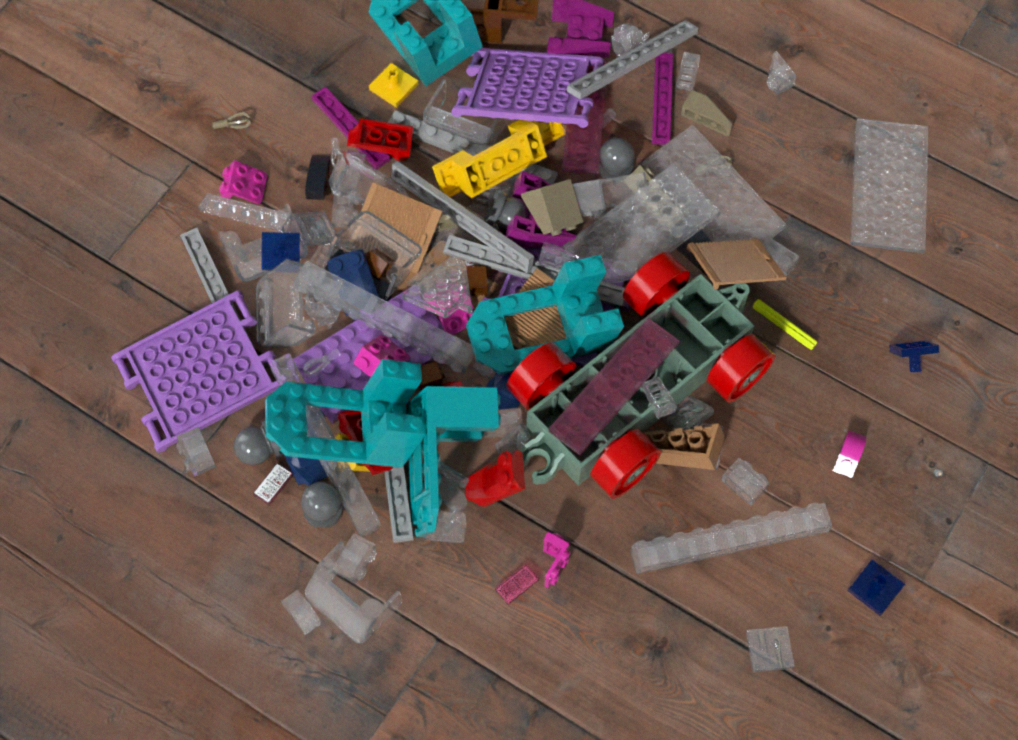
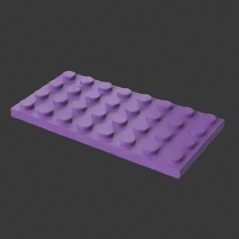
[287,287,457,424]

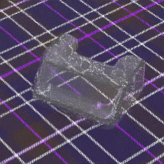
[329,151,408,206]
[218,204,308,282]
[256,259,315,348]

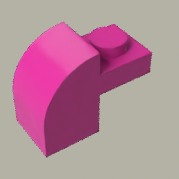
[833,430,867,478]

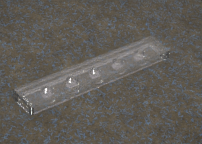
[198,193,293,232]

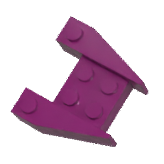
[547,0,614,58]
[506,171,581,249]

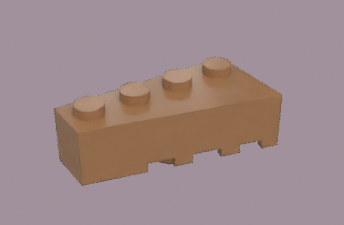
[644,424,725,470]

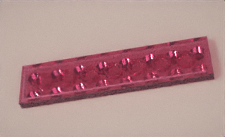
[562,60,608,174]
[548,318,679,455]

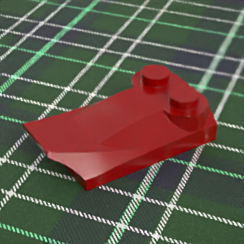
[347,119,413,161]
[337,410,392,475]
[464,450,525,507]

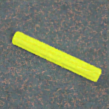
[753,299,817,350]

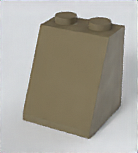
[521,179,583,236]

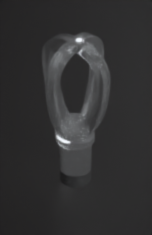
[331,138,345,172]
[303,349,340,378]

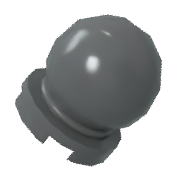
[597,137,635,183]
[484,189,530,232]
[233,420,283,466]
[301,482,343,528]

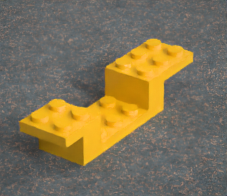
[432,120,565,198]

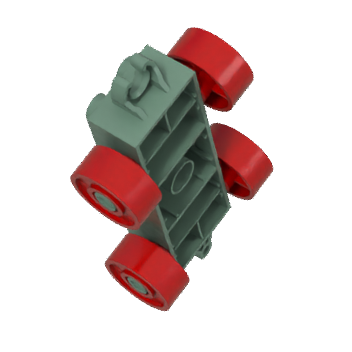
[507,252,776,499]

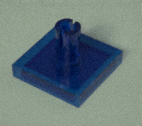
[261,232,300,271]
[889,340,939,372]
[847,559,905,616]

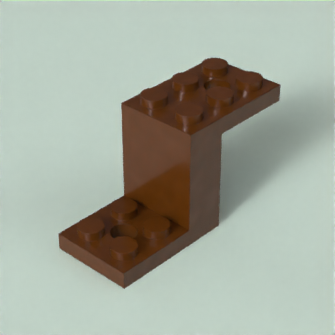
[467,0,539,43]

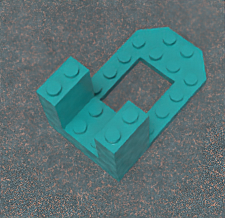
[369,0,483,87]
[466,255,624,375]
[265,359,426,468]
[407,386,501,537]

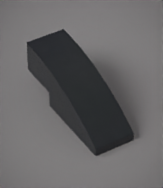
[305,155,330,200]

